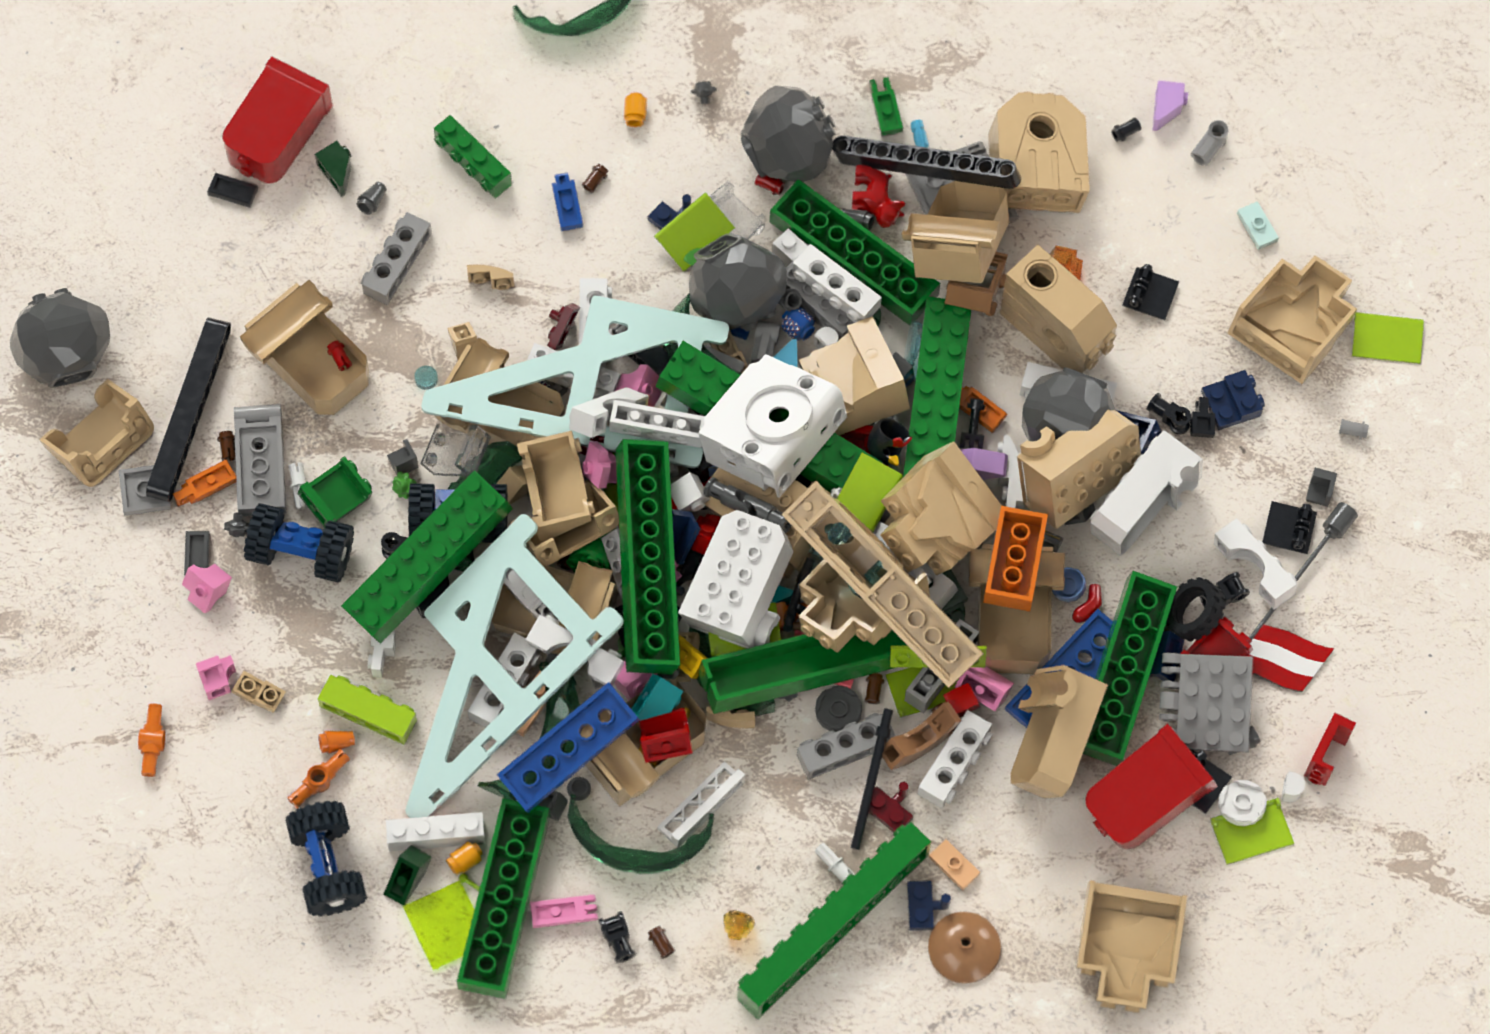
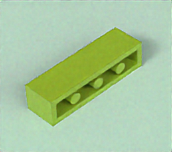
[317,674,417,745]

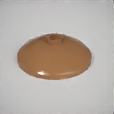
[928,912,1001,983]

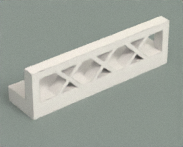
[658,761,745,848]

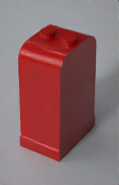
[222,56,333,183]
[1085,724,1218,849]

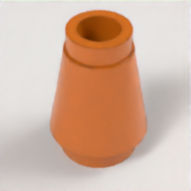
[318,731,355,754]

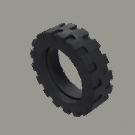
[1166,577,1226,641]

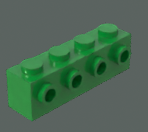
[433,115,512,199]

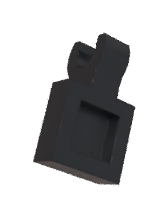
[1190,397,1215,438]

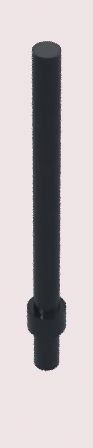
[850,708,893,850]

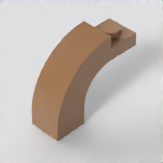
[882,702,962,770]

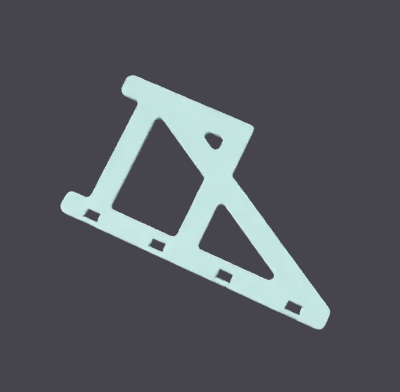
[421,296,729,468]
[405,514,624,818]

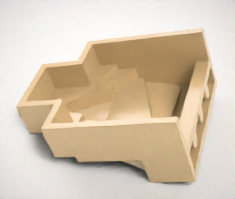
[1227,255,1357,384]
[799,316,910,435]
[880,441,1002,576]
[799,532,931,653]
[1076,880,1187,1013]

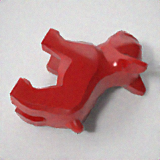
[852,164,905,228]

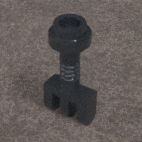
[959,398,986,449]

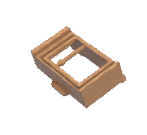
[945,252,1008,316]

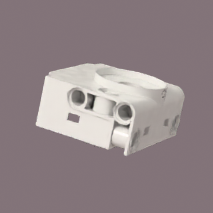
[698,354,847,498]

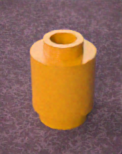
[624,92,647,127]
[446,841,483,876]

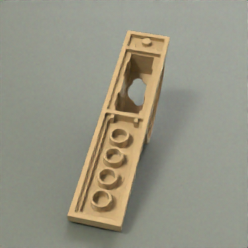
[782,481,984,688]

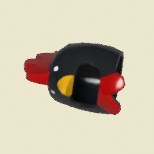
[863,418,912,466]

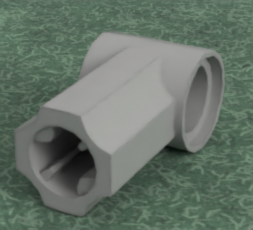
[1191,120,1228,166]
[751,321,781,363]

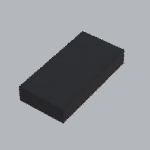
[207,172,258,208]

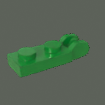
[869,77,903,136]

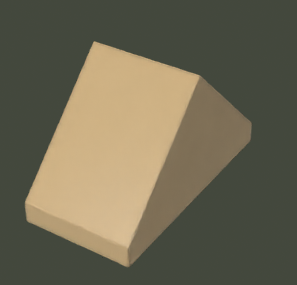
[447,322,477,360]
[496,465,529,505]

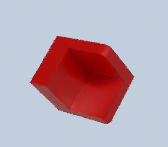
[943,683,980,717]

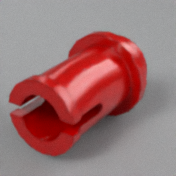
[755,175,785,195]
[327,340,352,371]

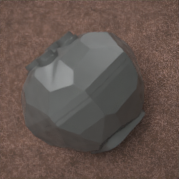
[741,86,836,182]
[689,233,787,331]
[10,288,110,388]
[1022,368,1115,442]

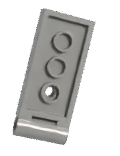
[234,404,286,517]

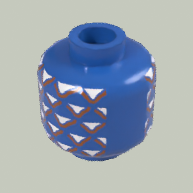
[781,307,815,341]

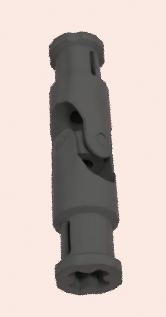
[704,477,792,534]

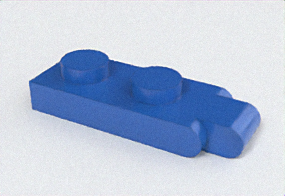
[552,172,583,231]

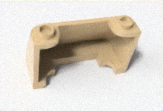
[39,379,154,487]
[517,431,596,542]

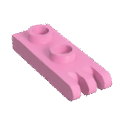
[530,895,598,928]

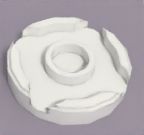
[1218,780,1267,826]

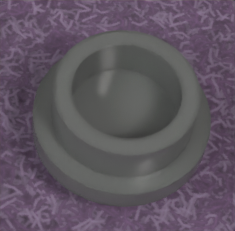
[567,777,591,801]

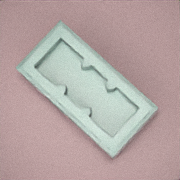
[1237,201,1279,250]

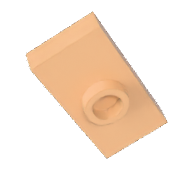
[929,839,980,890]

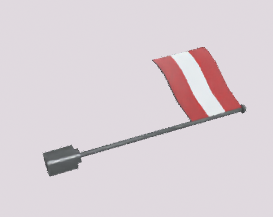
[1247,502,1358,692]

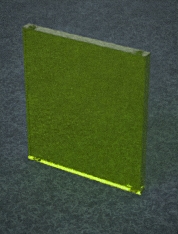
[403,880,474,970]

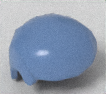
[1052,567,1086,603]

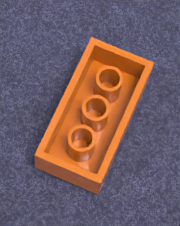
[983,506,1048,612]

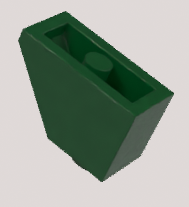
[314,140,352,197]
[384,845,432,906]

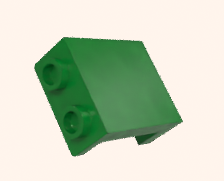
[297,456,373,528]

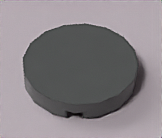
[815,686,862,732]

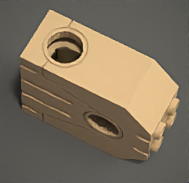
[988,91,1090,213]
[1000,245,1117,373]

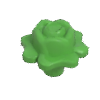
[392,472,417,499]

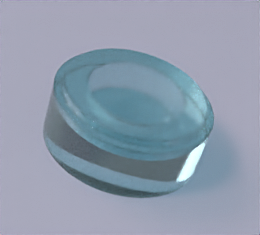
[414,366,438,390]

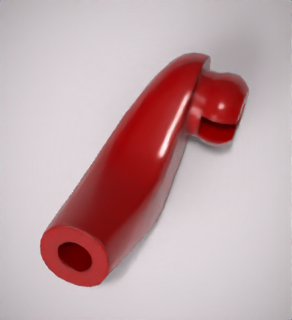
[1072,584,1102,623]

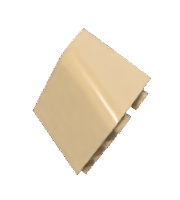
[510,479,619,566]

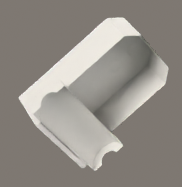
[1090,430,1203,556]
[678,510,794,649]

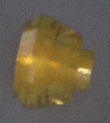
[723,910,755,940]

